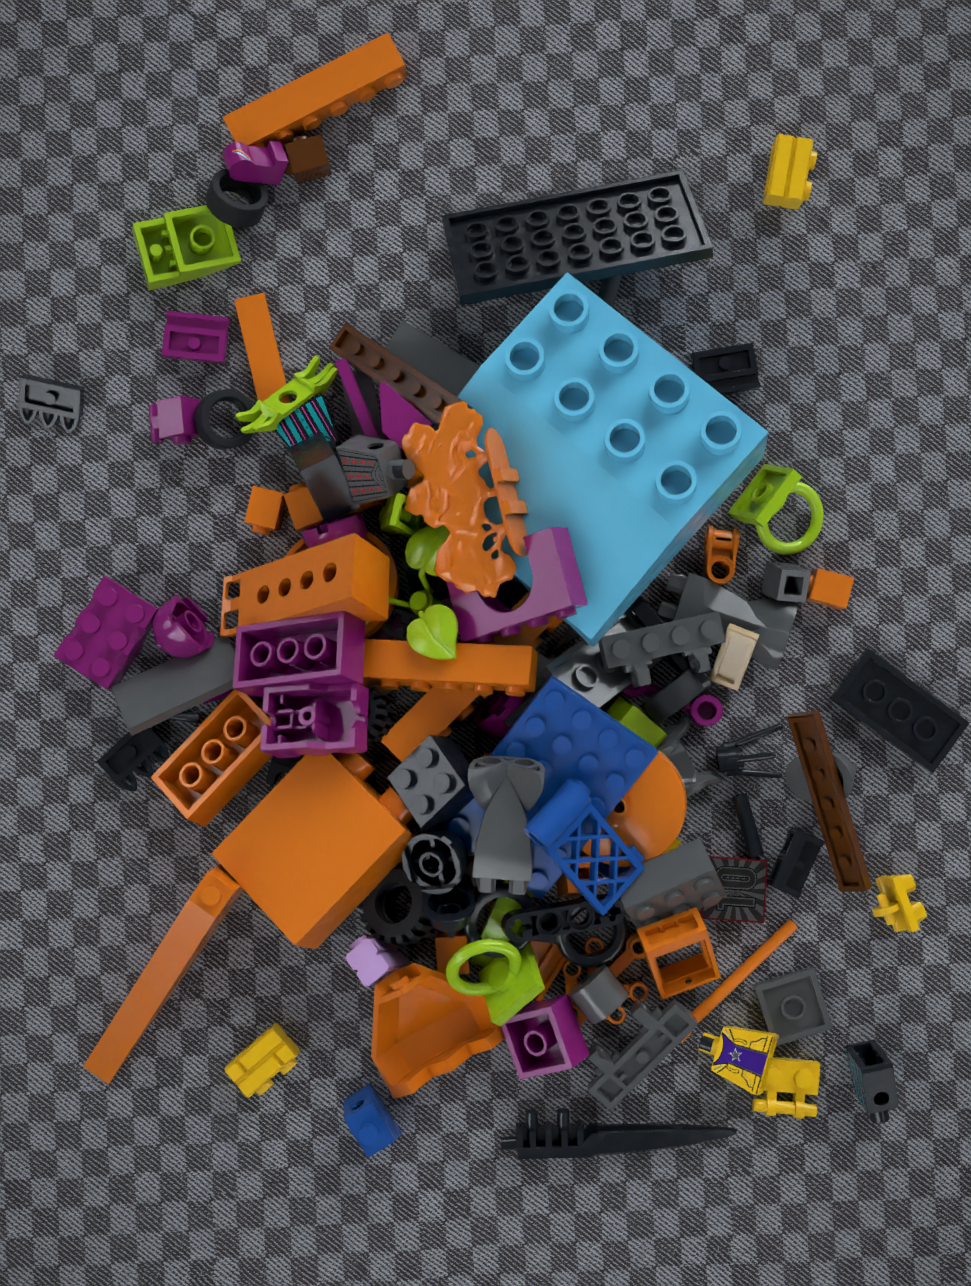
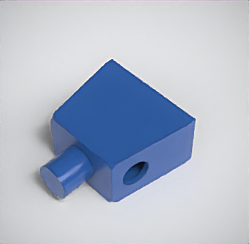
[344,1083,402,1158]

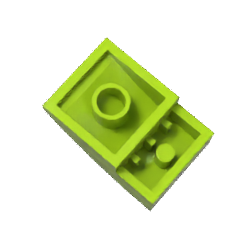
[132,205,241,291]

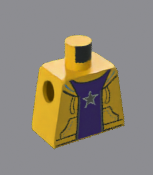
[699,1026,779,1096]

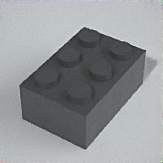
[617,838,727,929]

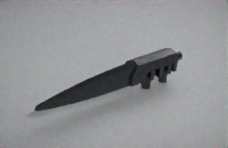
[501,1108,737,1159]

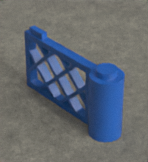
[523,779,645,916]

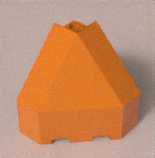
[371,963,505,1099]

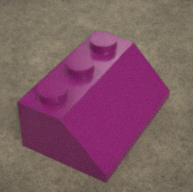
[379,381,433,459]

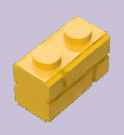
[762,134,817,210]
[224,1022,300,1098]

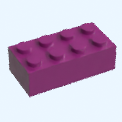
[232,611,366,698]

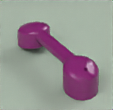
[621,684,723,727]

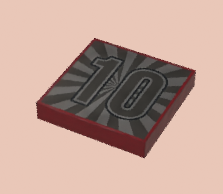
[700,855,768,923]

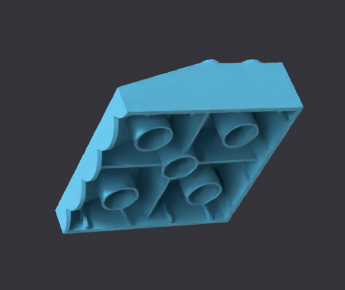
[406,272,769,647]

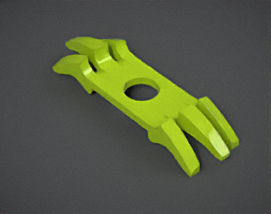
[235,355,338,433]

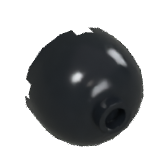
[402,828,469,895]

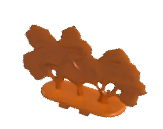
[401,400,528,598]

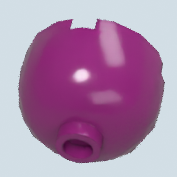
[301,511,367,549]
[152,595,214,658]
[473,691,531,740]

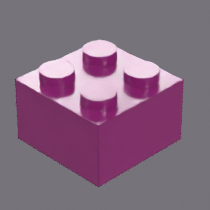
[501,994,590,1080]

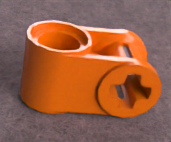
[702,525,740,586]

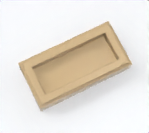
[709,623,760,691]

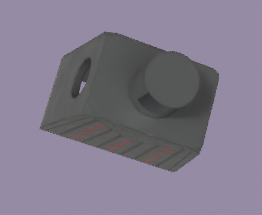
[336,435,415,504]

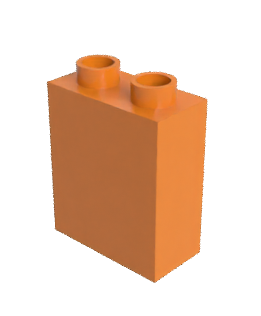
[211,752,417,949]

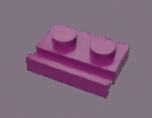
[161,311,230,364]

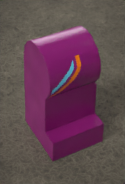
[222,141,289,185]

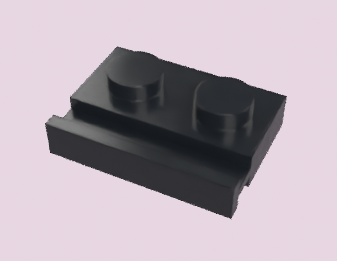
[690,343,761,395]

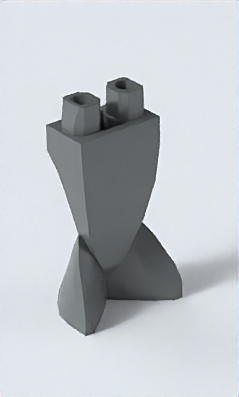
[657,573,799,671]
[468,756,545,895]

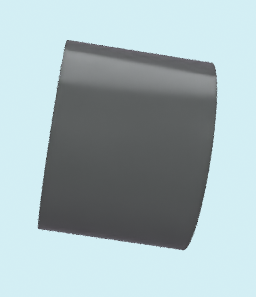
[569,964,629,1024]

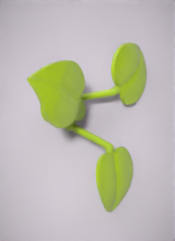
[365,525,458,660]

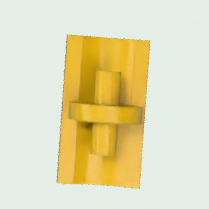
[872,874,927,933]

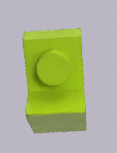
[606,696,667,748]

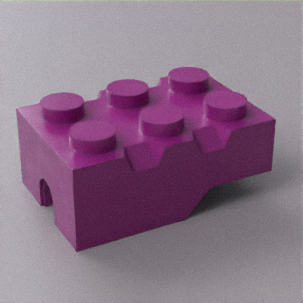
[53,576,159,690]
[260,682,369,758]

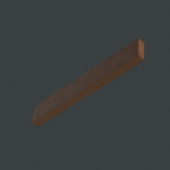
[329,322,472,424]
[787,710,872,892]

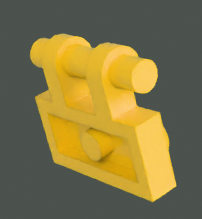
[752,1057,820,1119]

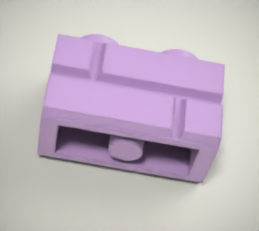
[345,934,409,986]

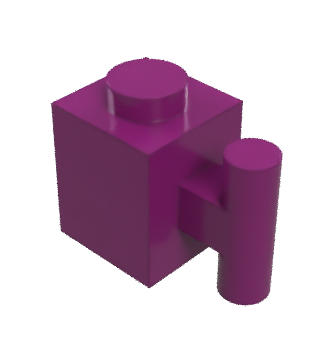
[148,395,201,445]

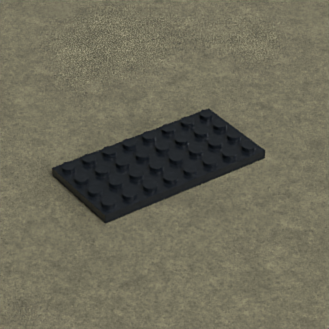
[442,170,713,306]

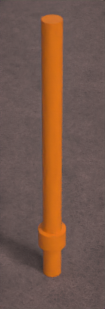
[681,919,798,1043]

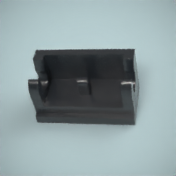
[767,827,825,899]

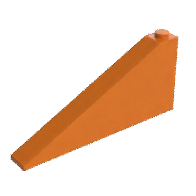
[83,864,244,1084]

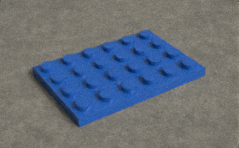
[443,674,658,899]

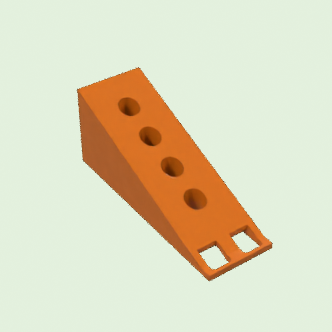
[220,533,390,637]

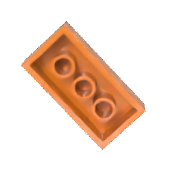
[151,689,272,827]

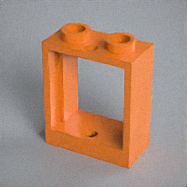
[636,907,721,1000]

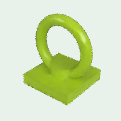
[727,464,824,555]
[446,939,545,1027]

